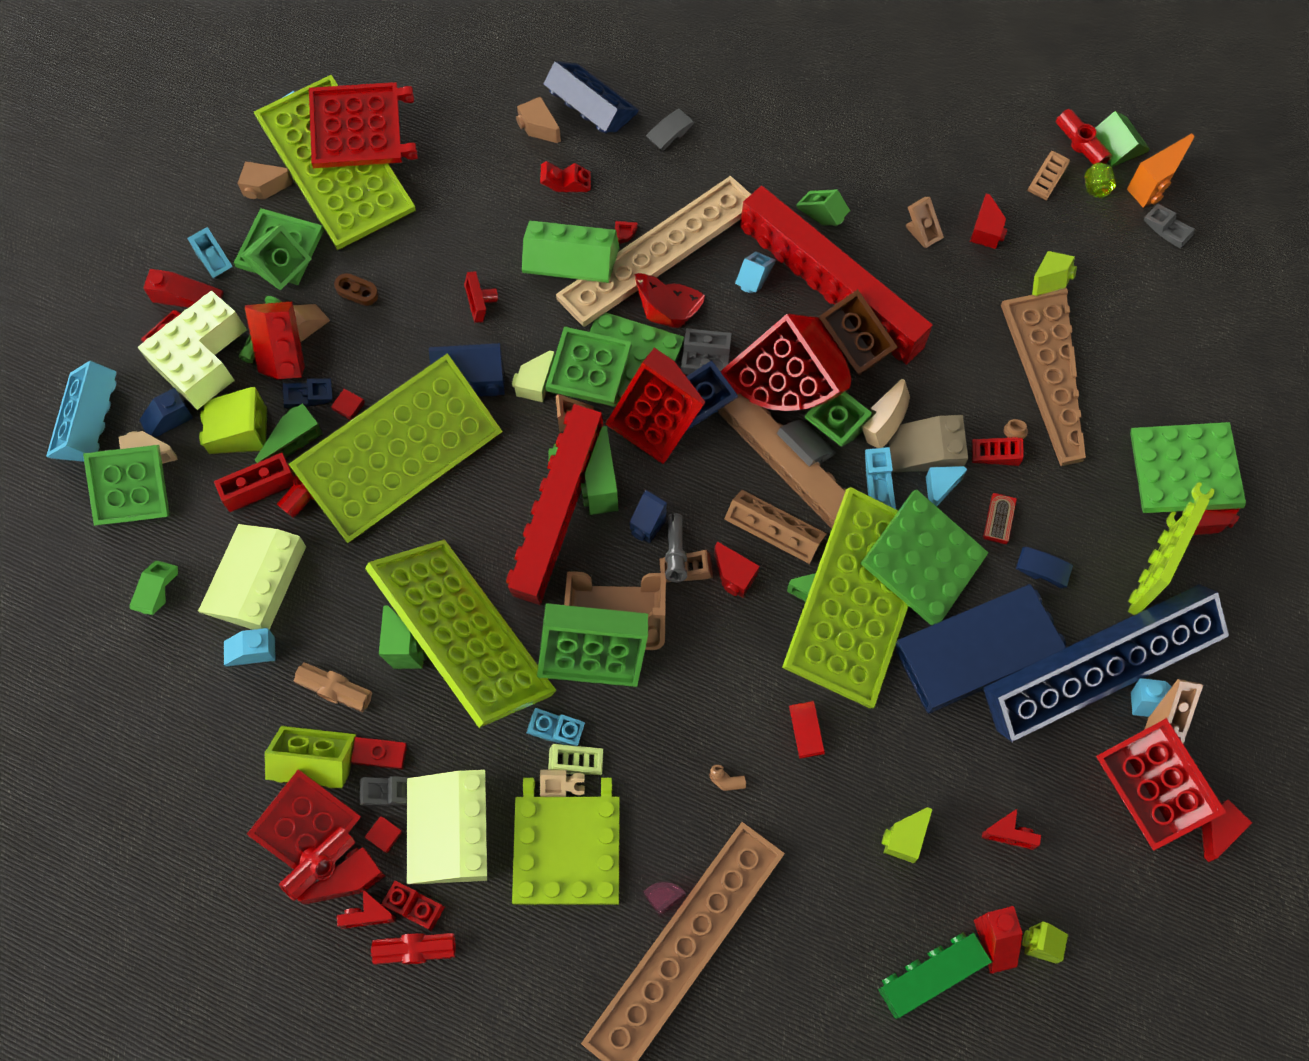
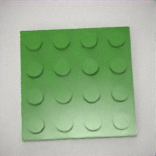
[590,313,685,407]
[1130,422,1246,513]
[860,489,989,626]

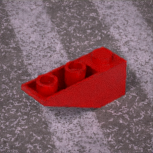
[297,847,385,905]

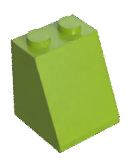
[199,387,267,454]

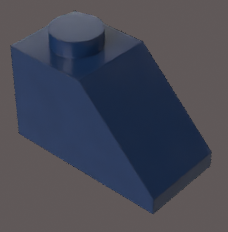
[139,388,193,438]
[630,490,667,543]

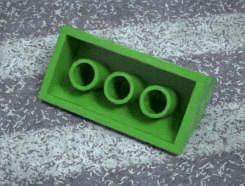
[522,221,619,283]

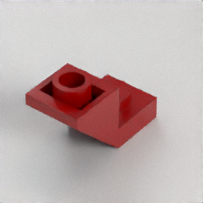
[540,161,591,192]

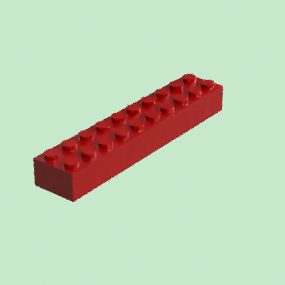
[740,185,933,365]

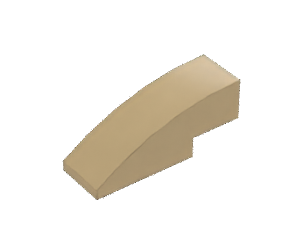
[862,379,910,448]

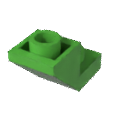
[130,561,178,615]

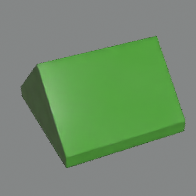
[1095,111,1150,167]

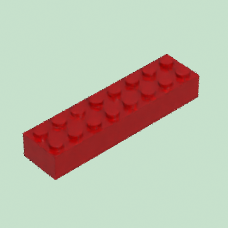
[506,404,603,605]

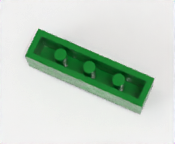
[878,932,992,1019]

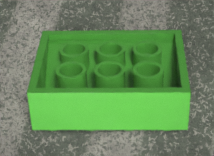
[537,603,648,687]

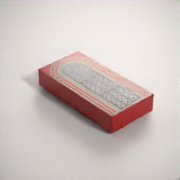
[983,493,1017,545]

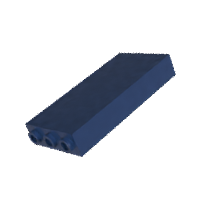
[894,584,1066,714]

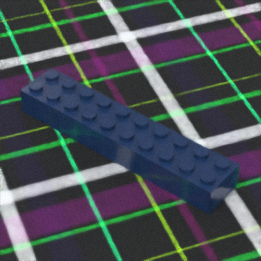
[983,584,1229,742]

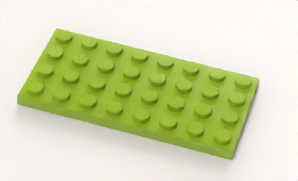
[254,75,416,250]
[289,353,503,543]
[782,487,908,708]
[365,539,556,728]

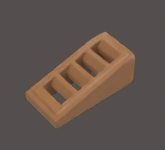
[1027,151,1070,201]
[660,550,713,582]

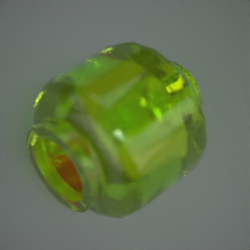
[1084,163,1116,198]

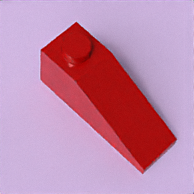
[143,269,224,308]

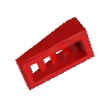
[972,437,1023,466]

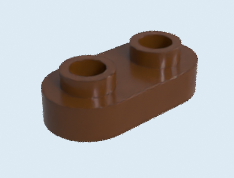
[334,273,378,306]

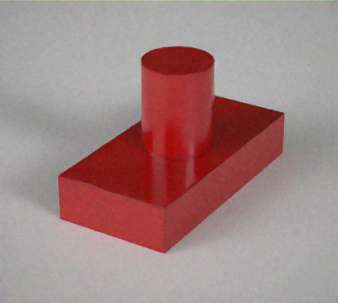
[464,271,498,323]

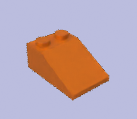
[1127,133,1195,208]

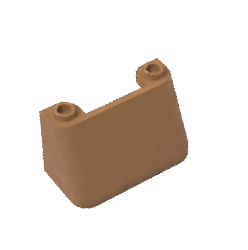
[564,572,666,650]

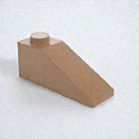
[1144,679,1203,744]

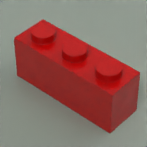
[214,453,294,512]

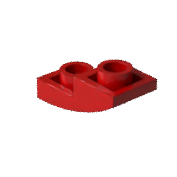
[789,701,825,759]
[381,881,445,931]

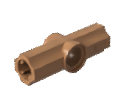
[294,662,373,713]

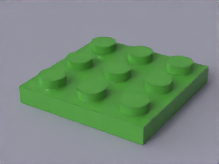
[234,208,324,285]
[545,327,632,406]
[83,445,170,526]

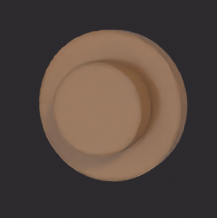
[1004,419,1028,439]

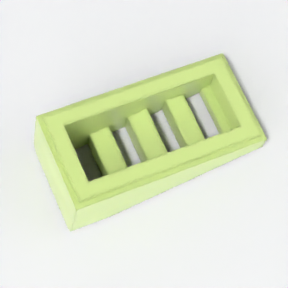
[548,744,603,775]

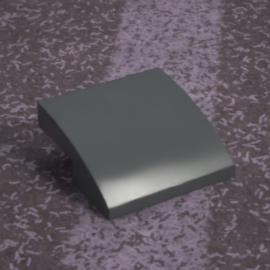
[681,328,732,374]
[777,420,836,467]

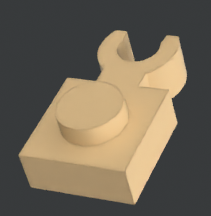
[540,770,585,797]

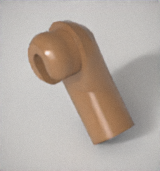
[709,765,746,791]

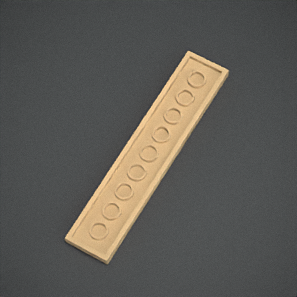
[556,176,751,327]

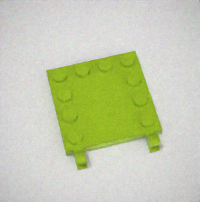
[1128,482,1214,615]
[512,778,620,905]

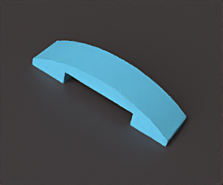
[865,447,896,509]

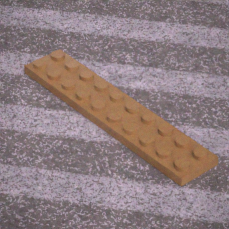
[581,822,785,1061]

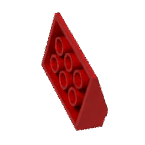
[606,347,705,464]
[1096,718,1226,851]

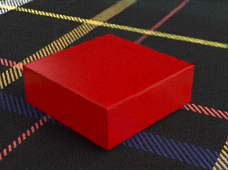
[331,389,365,420]
[365,816,403,854]

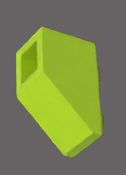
[1022,922,1068,964]

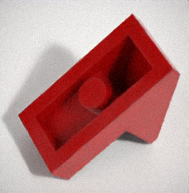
[982,809,1041,850]
[337,890,396,929]

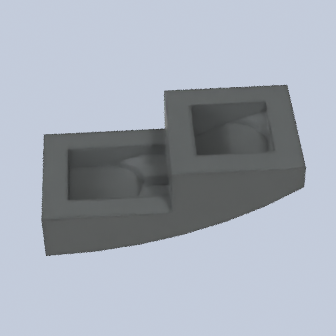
[646,109,694,152]
[1144,204,1195,248]
[360,776,413,806]

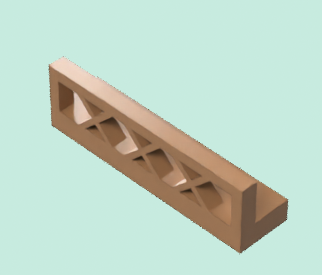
[724,490,827,564]

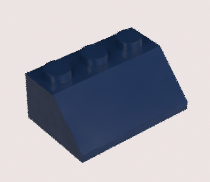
[429,343,505,396]
[686,360,738,431]

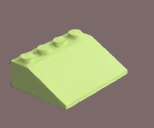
[198,524,306,630]
[407,770,487,884]

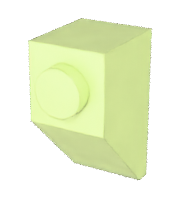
[512,351,555,402]

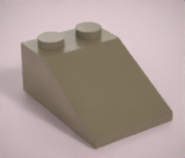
[889,415,968,472]

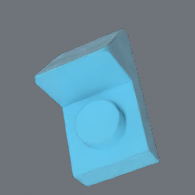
[187,227,233,278]

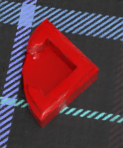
[615,221,638,244]

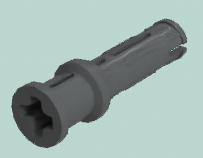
[665,513,687,582]

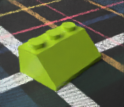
[265,726,356,788]

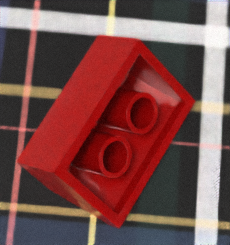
[245,301,305,379]

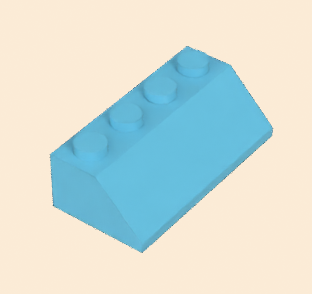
[46,361,117,461]

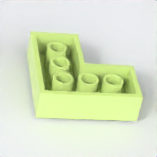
[138,291,247,410]

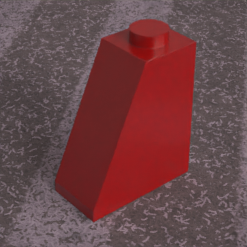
[974,906,1023,974]

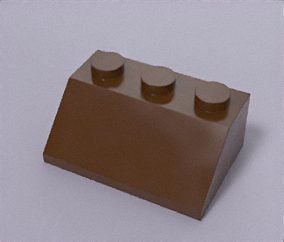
[819,289,898,376]

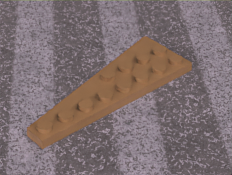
[1001,288,1086,466]

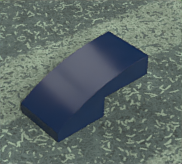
[283,379,332,409]
[1016,547,1073,588]

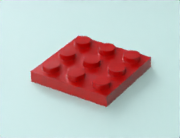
[247,769,361,869]

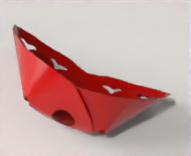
[634,273,705,328]

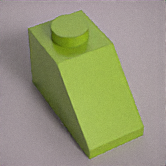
[1032,251,1077,296]
[882,807,932,863]

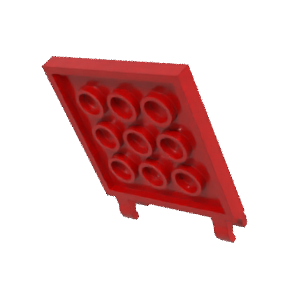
[309,82,418,168]

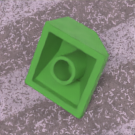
[240,224,312,290]

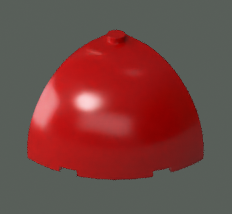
[720,314,851,411]

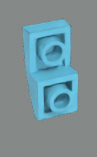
[526,708,585,746]

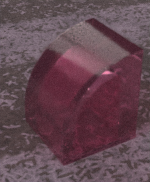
[643,882,685,916]

